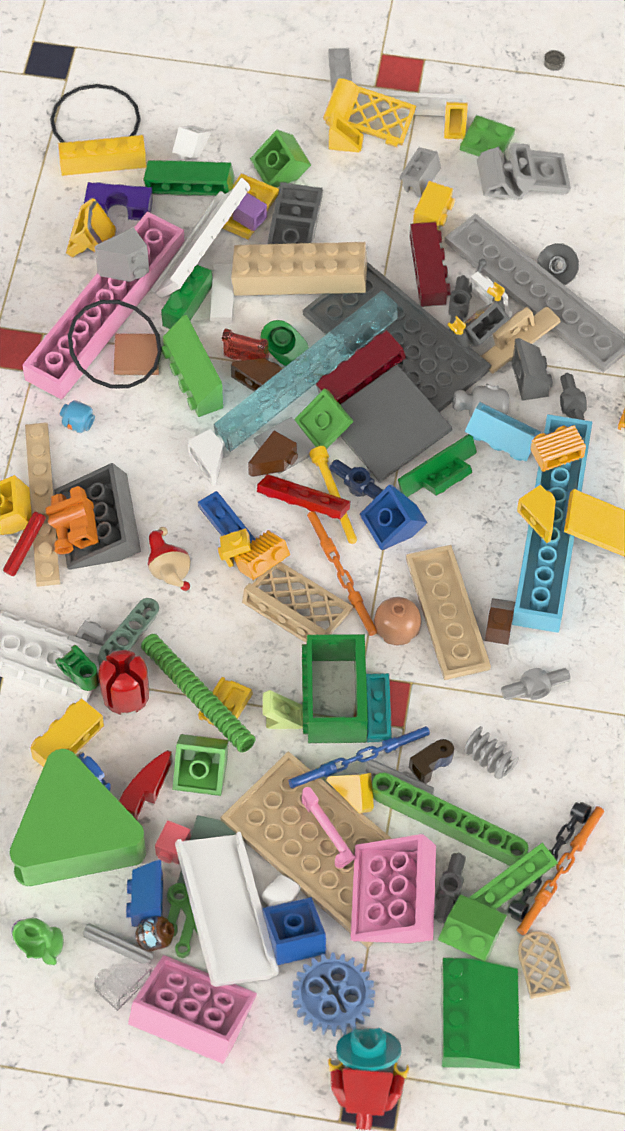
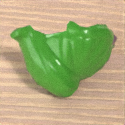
[12,918,64,965]

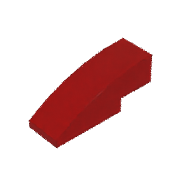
[119,750,173,820]

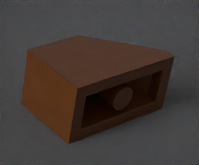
[231,358,283,400]
[248,430,298,477]
[485,598,515,645]

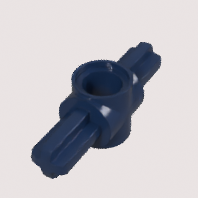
[329,459,383,500]

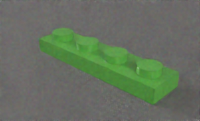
[469,842,558,910]

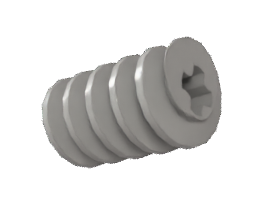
[464,726,519,779]

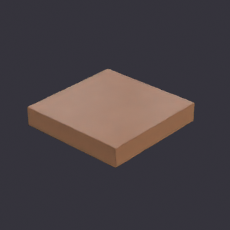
[114,334,159,375]

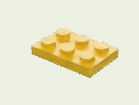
[222,173,279,240]

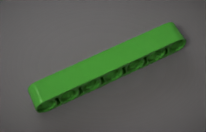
[372,773,529,866]

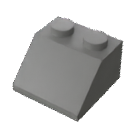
[95,227,149,282]

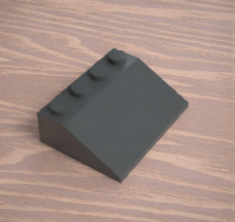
[54,463,141,570]

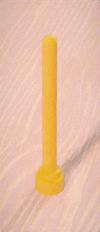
[309,446,357,544]

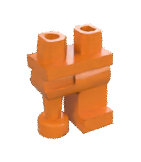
[45,486,99,554]

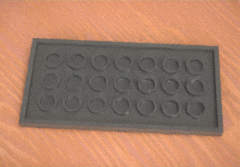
[303,262,492,413]

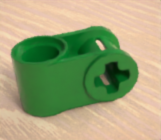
[55,645,99,691]

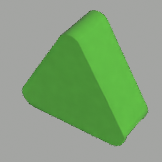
[9,749,146,886]

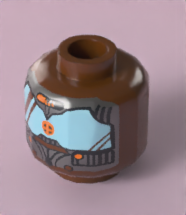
[135,916,174,951]

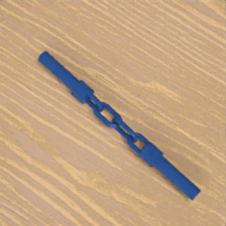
[288,726,430,788]

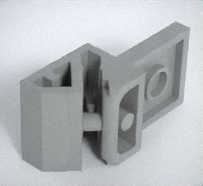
[477,143,571,199]

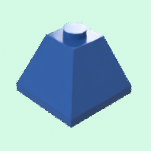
[359,484,428,550]

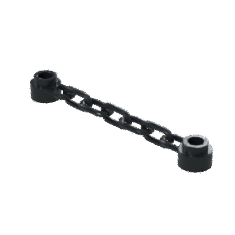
[508,802,592,922]

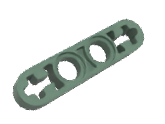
[98,598,159,664]

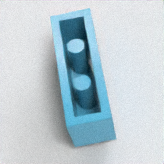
[465,402,541,462]

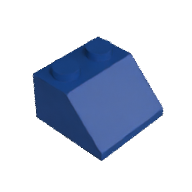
[126,860,164,927]
[263,897,326,966]

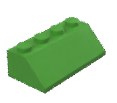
[161,315,223,418]

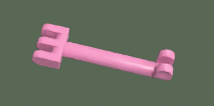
[301,787,355,869]

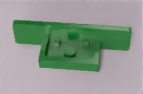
[398,434,477,497]

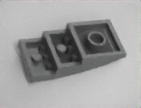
[267,182,323,244]

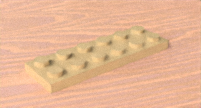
[406,545,491,680]

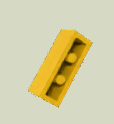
[30,698,104,767]

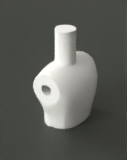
[261,875,301,907]

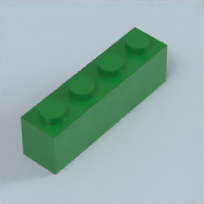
[143,160,235,196]

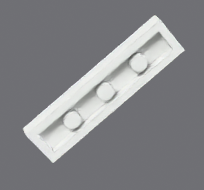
[382,92,466,116]

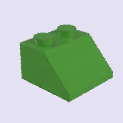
[250,129,311,188]
[172,734,229,796]
[438,894,507,962]

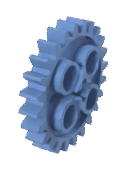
[292,952,375,1036]

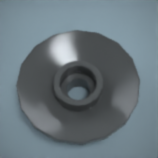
[537,243,579,285]

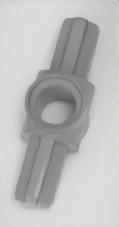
[501,668,571,700]

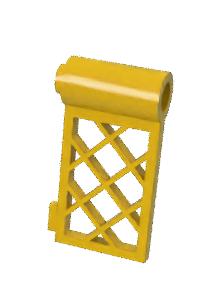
[323,78,416,148]

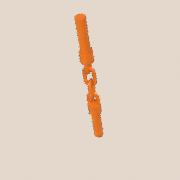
[307,511,377,636]
[517,806,604,935]

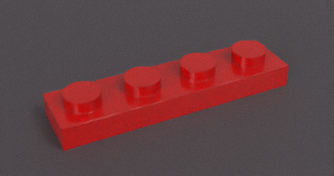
[257,474,351,519]

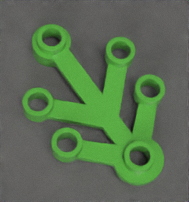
[167,883,199,958]

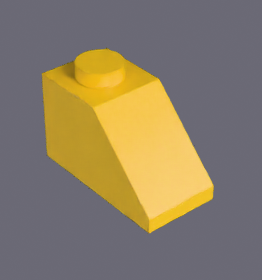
[517,485,556,543]

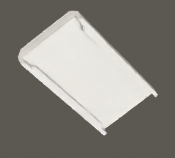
[150,178,250,298]
[0,609,112,703]
[175,832,279,987]

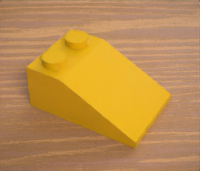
[0,475,32,535]

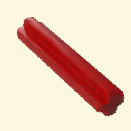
[3,512,46,577]

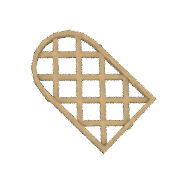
[518,932,571,999]

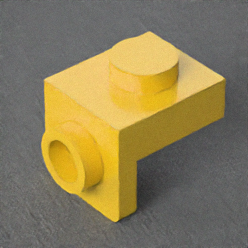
[218,528,251,567]

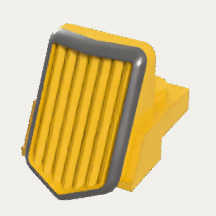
[66,198,116,258]

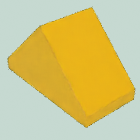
[444,102,468,139]
[329,112,364,153]
[326,773,374,814]

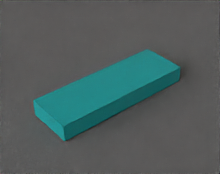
[366,673,392,743]

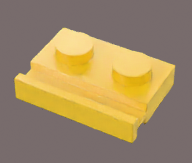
[198,677,253,726]

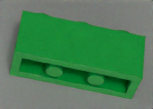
[161,264,213,329]

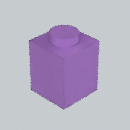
[233,193,267,232]

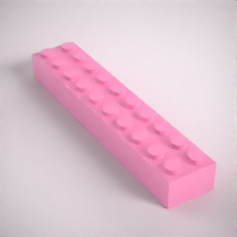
[23,212,185,400]

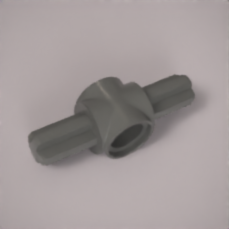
[448,275,471,333]
[560,373,587,420]
[434,853,466,923]

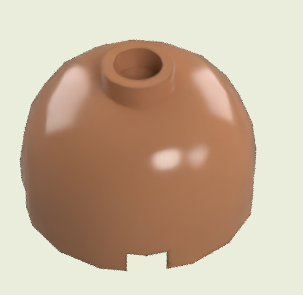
[374,597,421,646]

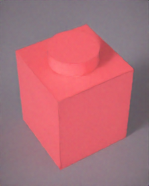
[155,820,191,865]

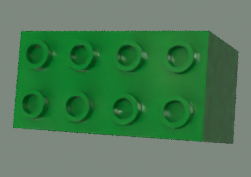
[302,634,368,744]

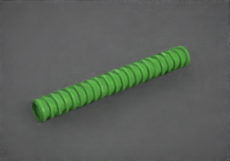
[141,634,256,753]

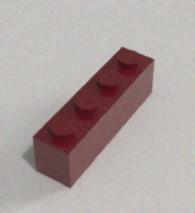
[409,222,451,307]
[316,330,406,405]

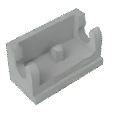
[400,147,441,197]

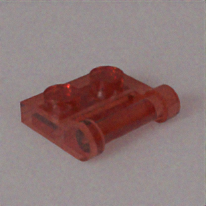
[222,328,269,361]

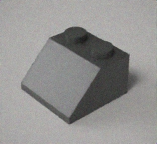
[512,338,553,401]

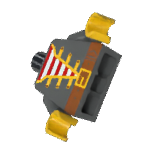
[447,282,510,347]

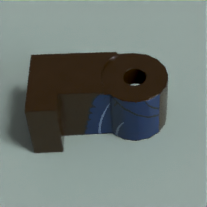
[408,739,454,784]

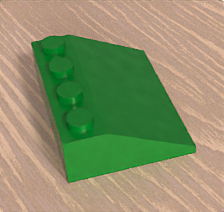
[441,958,520,1069]

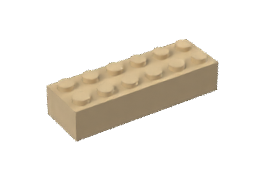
[231,242,367,296]

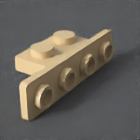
[481,307,561,373]

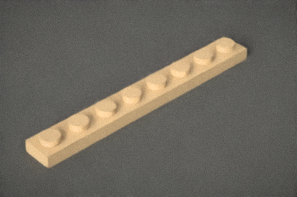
[25,422,60,587]

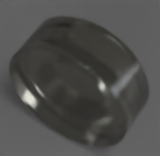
[544,50,565,71]

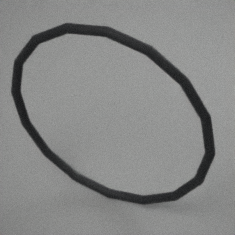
[50,84,141,143]
[68,300,162,389]

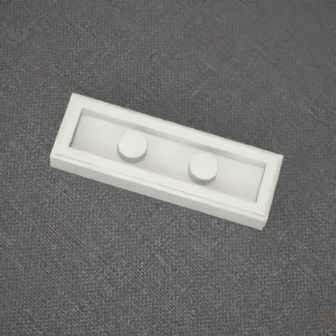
[210,263,234,322]

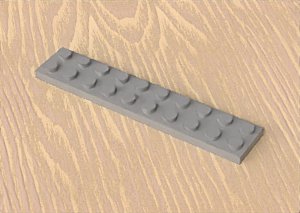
[445,213,625,373]

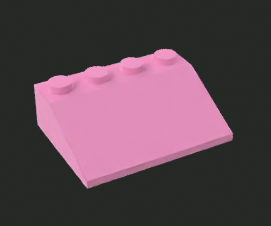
[351,834,436,943]
[128,955,257,1063]

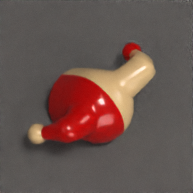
[148,527,190,591]

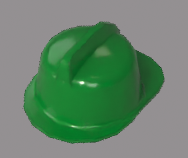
[260,320,309,368]

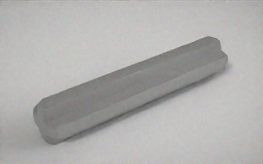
[365,759,434,795]
[83,923,154,966]

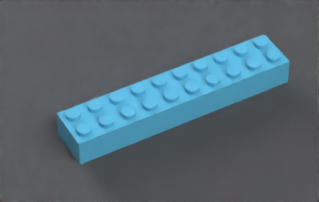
[512,414,592,633]

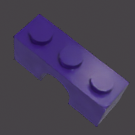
[84,182,153,221]

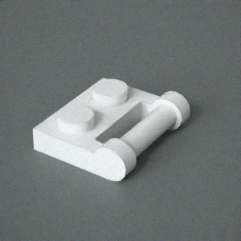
[471,271,512,318]

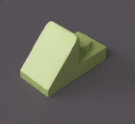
[263,690,303,729]

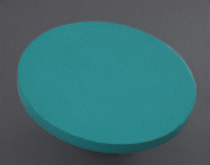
[336,1027,401,1071]

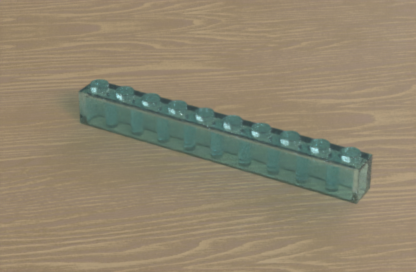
[213,291,398,452]

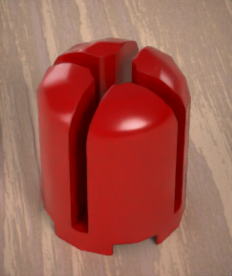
[99,650,149,715]

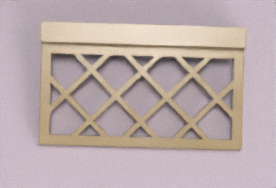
[242,562,353,643]

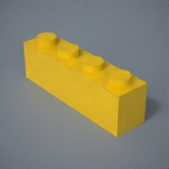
[58,135,146,176]

